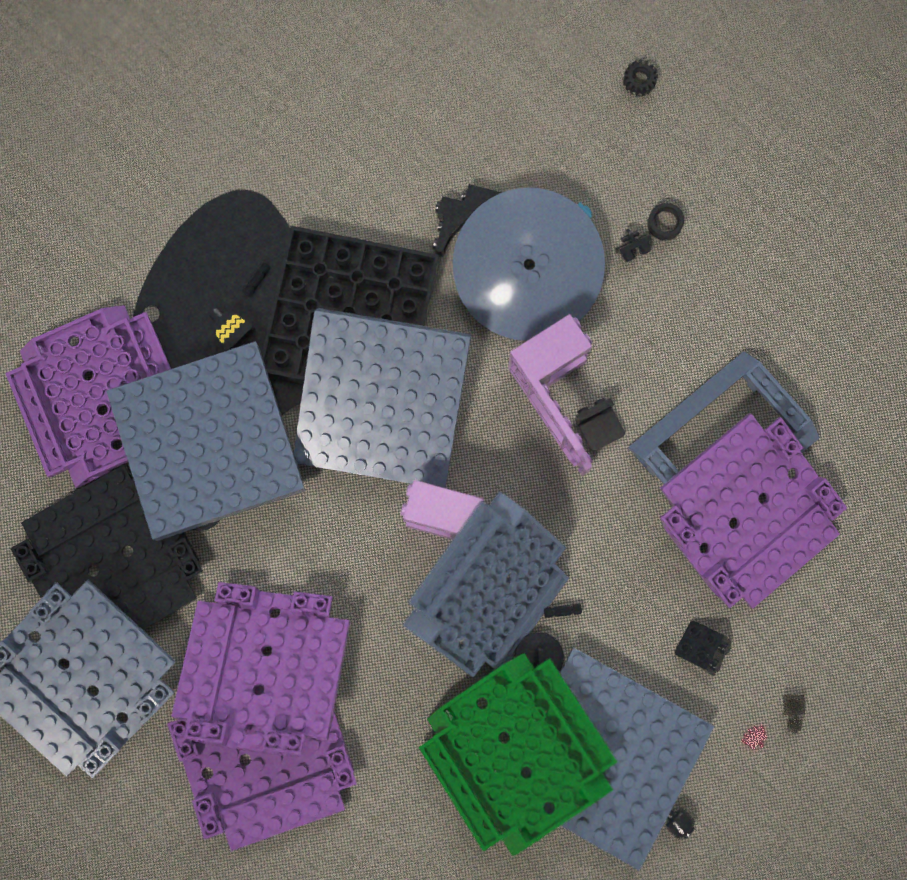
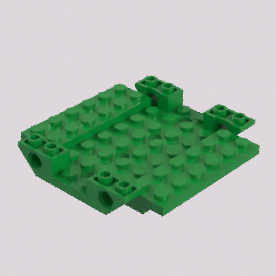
[418,653,618,857]

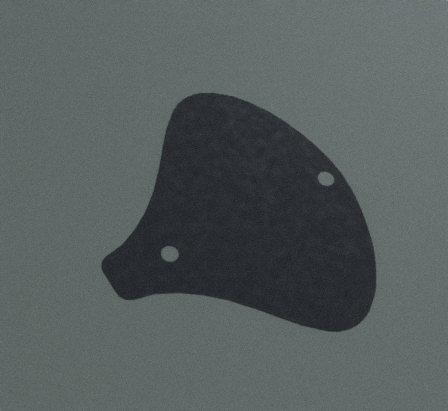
[133,189,304,416]

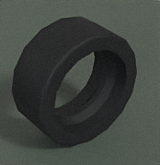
[648,203,684,241]

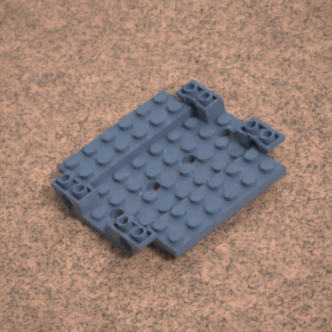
[403,491,569,677]
[0,580,176,778]

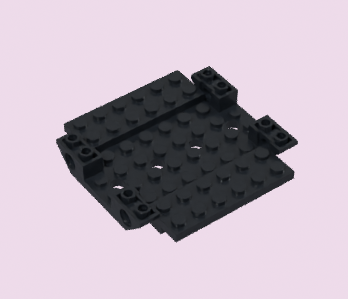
[10,465,204,630]

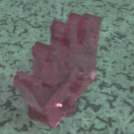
[741,725,767,749]

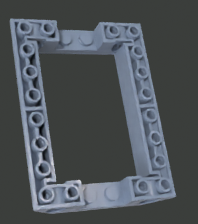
[628,351,820,485]

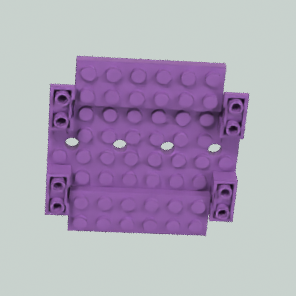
[5,305,171,488]
[660,413,847,609]
[171,582,351,756]
[167,685,357,851]

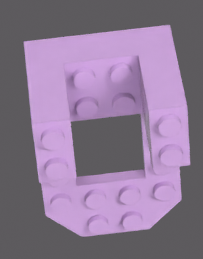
[508,314,593,476]
[401,480,484,540]

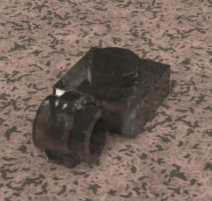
[783,695,805,733]

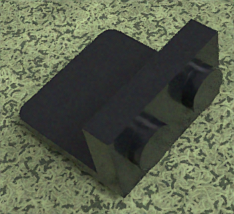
[575,398,625,451]
[675,621,732,676]

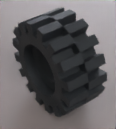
[623,60,658,97]

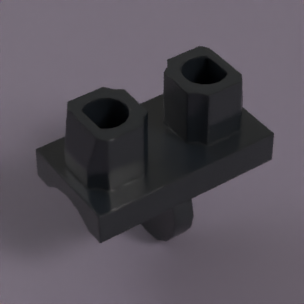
[615,228,652,262]

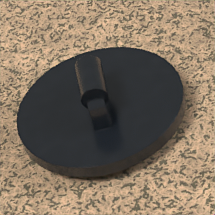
[515,632,564,671]

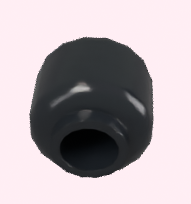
[665,809,695,839]

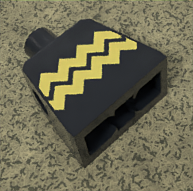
[209,308,256,351]

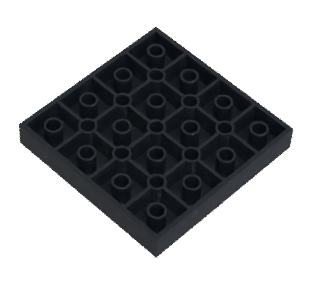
[261,226,439,384]

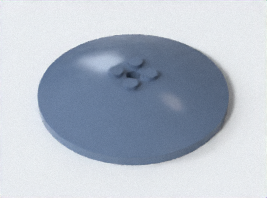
[453,188,605,341]

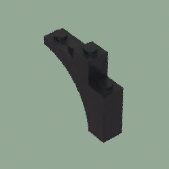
[432,184,503,258]

